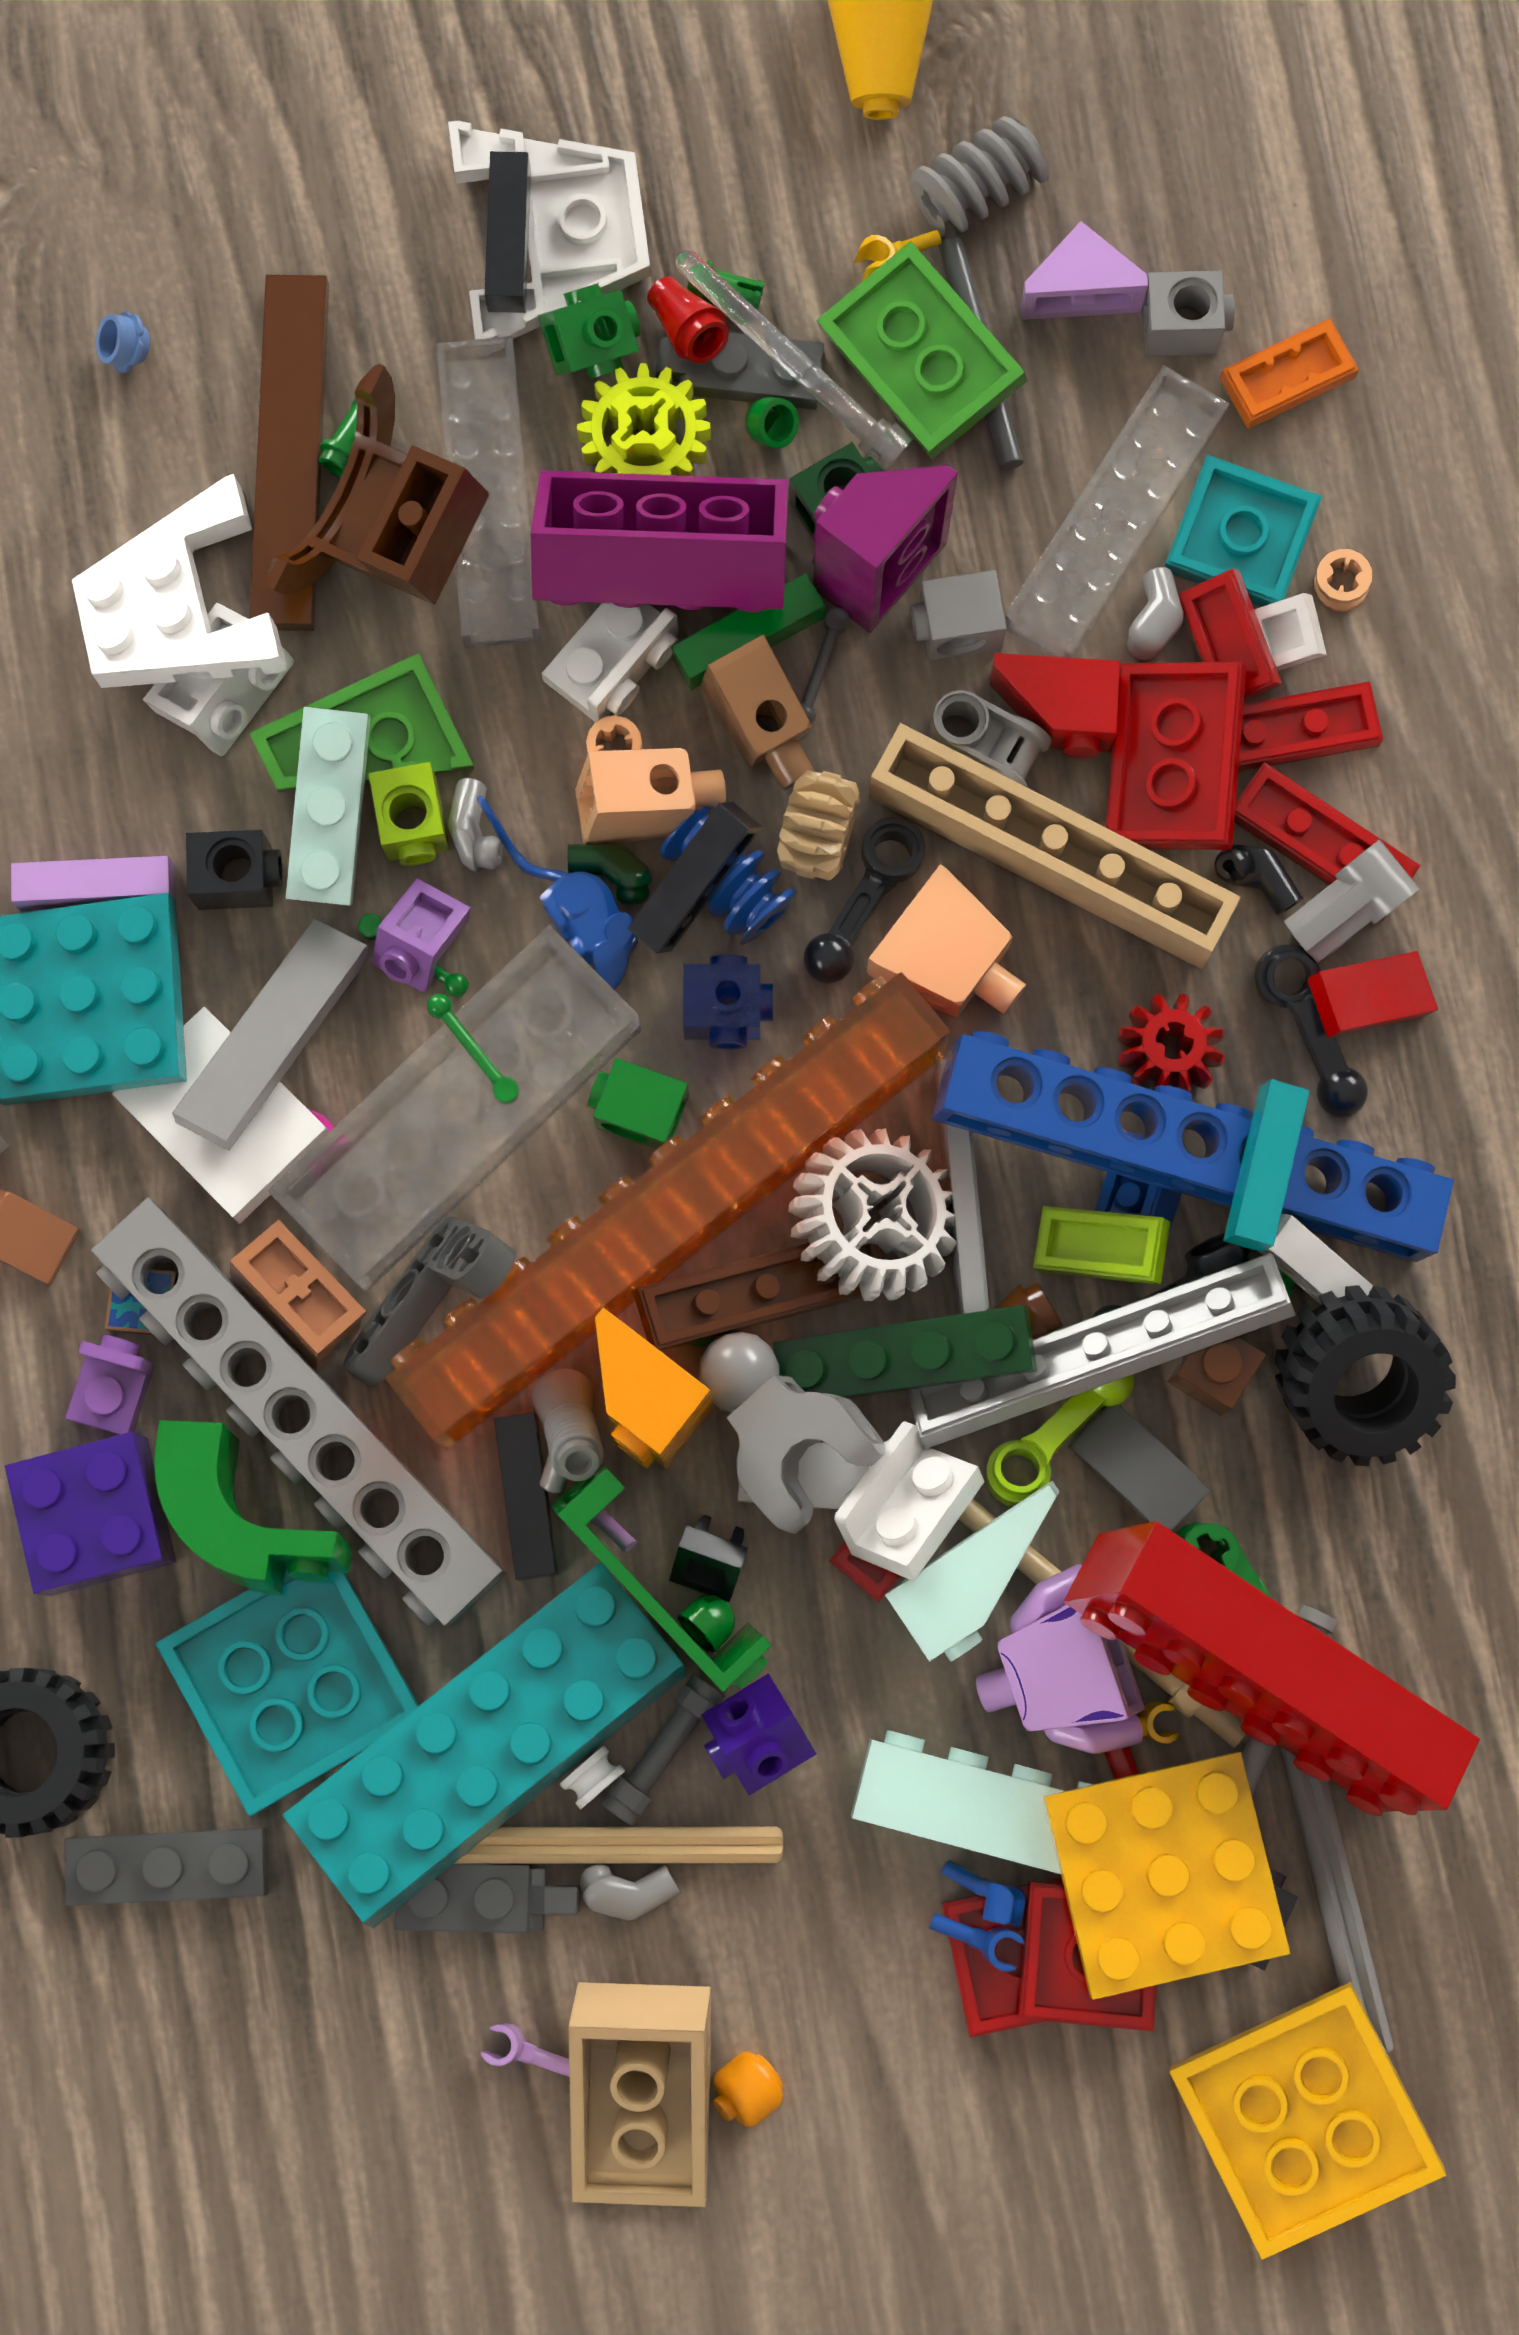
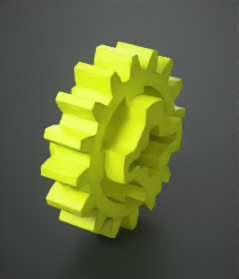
[577,363,711,476]

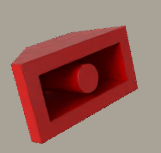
[990,653,1120,758]

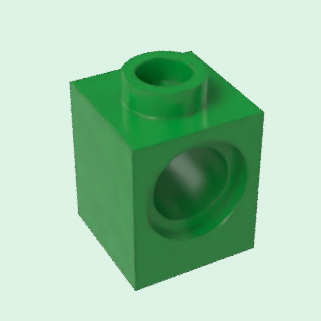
[587,1058,689,1153]

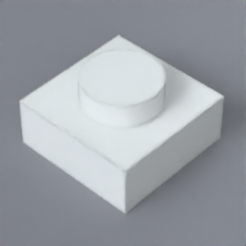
[1254,593,1327,671]

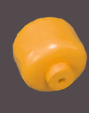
[712,2051,783,2127]

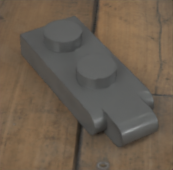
[655,332,824,410]

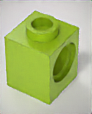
[368,762,450,866]

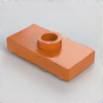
[1219,318,1359,429]

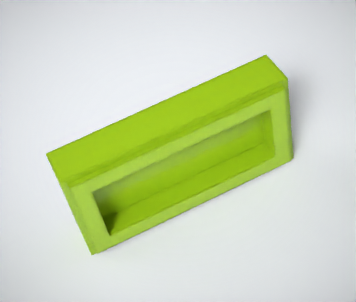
[1033,1206,1171,1285]

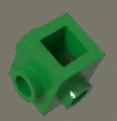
[537,283,641,379]

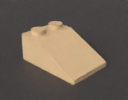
[568,1982,711,2207]

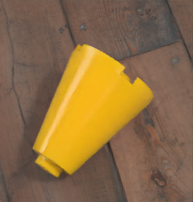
[827,0,934,120]

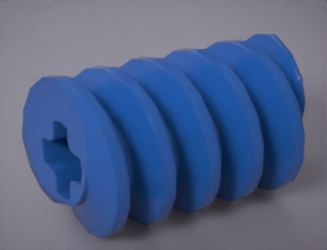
[659,807,797,945]

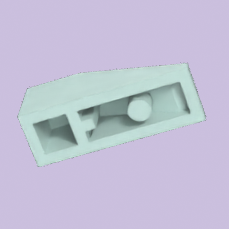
[885,1481,1060,1662]

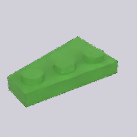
[249,653,474,793]

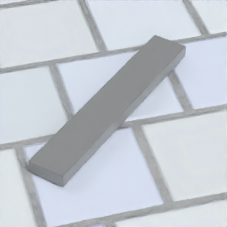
[907,1253,1296,1449]

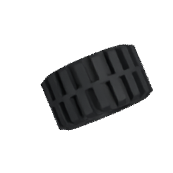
[1274,1285,1456,1466]
[0,1668,115,1838]

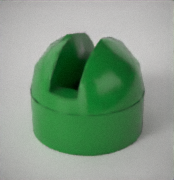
[745,397,799,449]
[677,1595,735,1653]

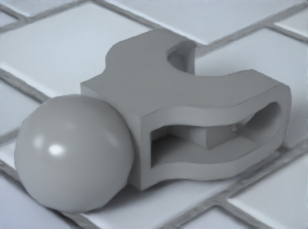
[698,1331,885,1534]

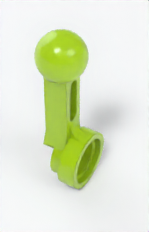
[985,1374,1135,1507]

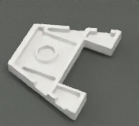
[448,121,651,352]
[72,474,287,688]

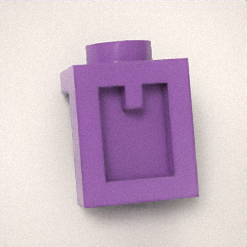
[372,878,471,992]
[65,1334,155,1435]

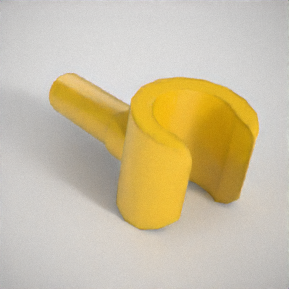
[854,230,942,281]

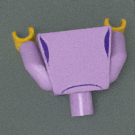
[976,1564,1179,1754]

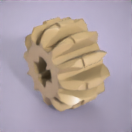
[777,770,860,881]

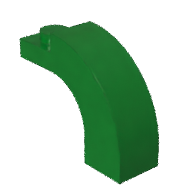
[154,1420,352,1595]

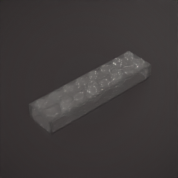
[436,336,542,648]
[1004,365,1230,658]

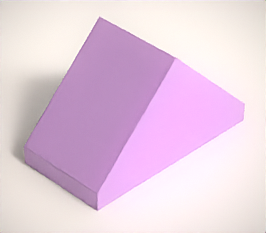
[1020,221,1148,320]

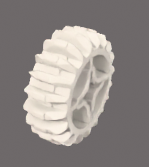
[788,1128,957,1301]

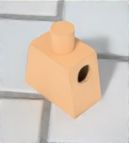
[575,748,726,844]
[867,864,1027,1018]

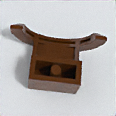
[267,364,490,605]

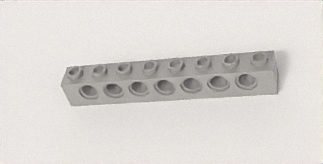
[91,1197,507,1628]

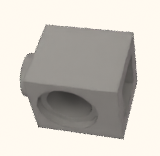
[1142,270,1234,356]
[910,570,1007,661]

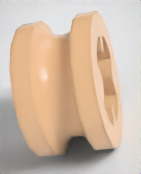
[1314,549,1372,611]
[586,715,643,752]

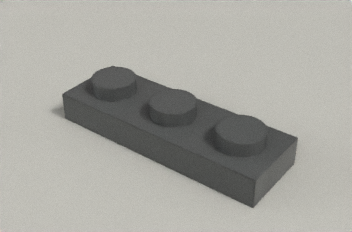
[65,1828,268,1906]

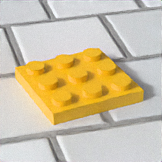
[1043,1752,1290,2000]
[1169,1982,1446,2260]

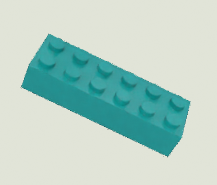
[282,1562,686,1929]

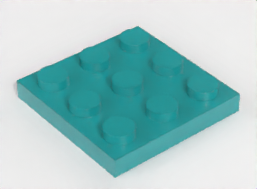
[0,893,187,1106]
[155,1570,420,1817]

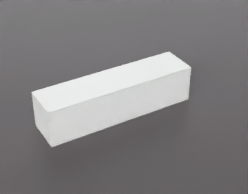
[1259,1214,1373,1305]

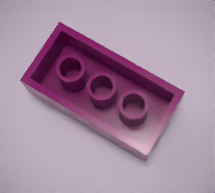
[530,471,788,612]

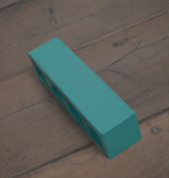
[1223,1079,1310,1252]

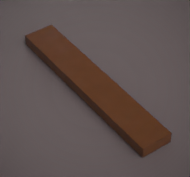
[249,275,329,631]

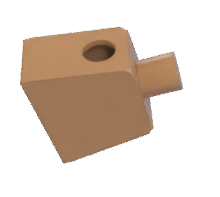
[700,634,816,790]

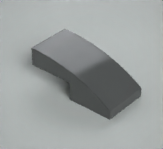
[1068,1405,1211,1530]

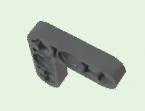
[343,1217,516,1387]

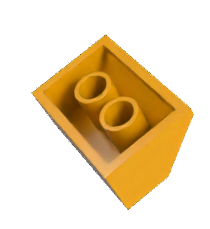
[595,1307,714,1469]

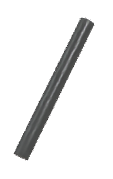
[939,237,1024,470]

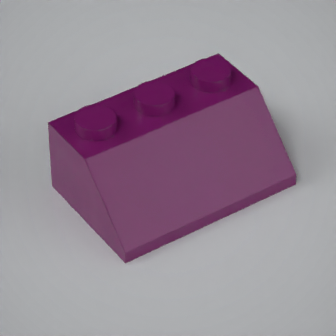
[812,465,958,633]

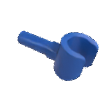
[942,1860,1026,1926]
[929,1913,1025,1972]

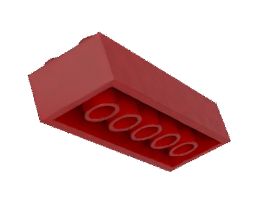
[1063,1521,1480,1816]

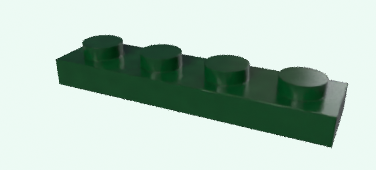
[773,1305,1037,1399]

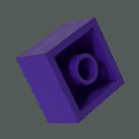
[4,1432,177,1596]

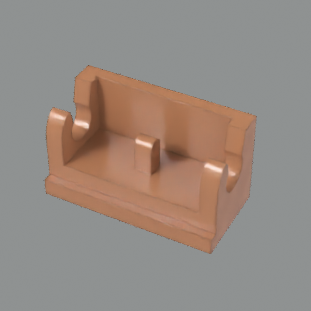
[230,1219,366,1372]

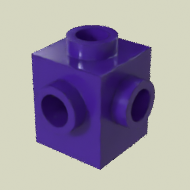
[701,1673,817,1796]

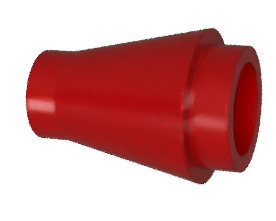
[647,277,729,363]

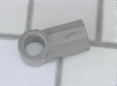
[1284,839,1419,963]

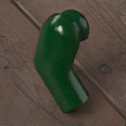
[567,844,652,905]

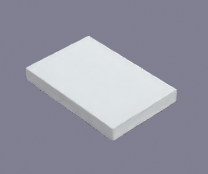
[112,1007,332,1224]

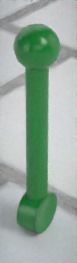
[358,913,469,997]
[427,994,519,1105]

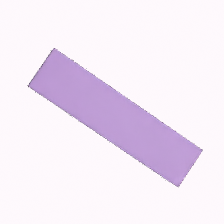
[11,856,176,911]

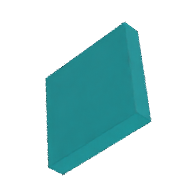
[1164,454,1322,607]

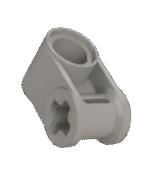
[927,690,1052,787]

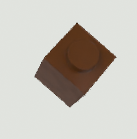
[1167,1336,1266,1416]

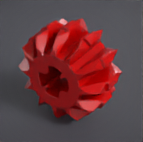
[1117,994,1225,1093]

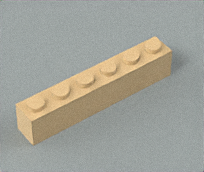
[868,723,1241,970]

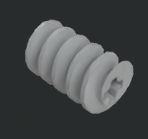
[910,116,1049,238]

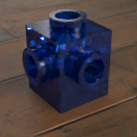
[683,954,773,1050]

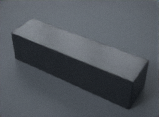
[484,151,531,313]
[628,802,762,954]
[494,1412,558,1581]

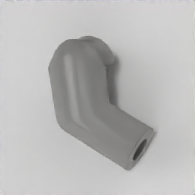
[1127,567,1183,660]
[447,778,503,872]
[579,1864,681,1921]

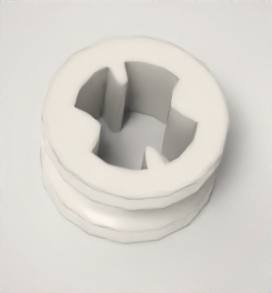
[560,1745,625,1810]

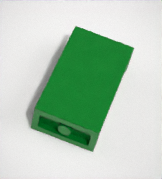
[551,1464,772,1692]

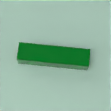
[671,573,826,691]

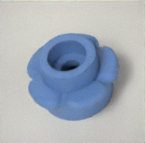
[96,311,150,373]

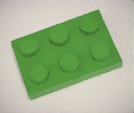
[816,241,1028,460]

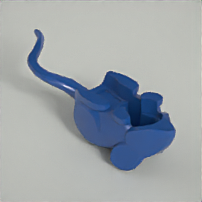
[477,796,638,993]

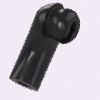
[1214,845,1304,915]

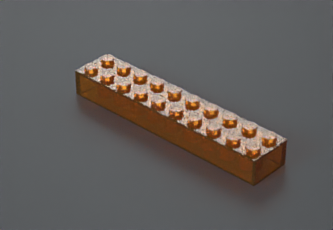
[385,972,951,1450]

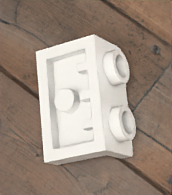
[143,603,294,756]
[541,603,679,722]
[834,1421,985,1581]

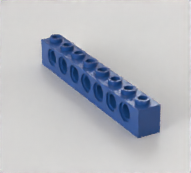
[931,1031,1454,1262]

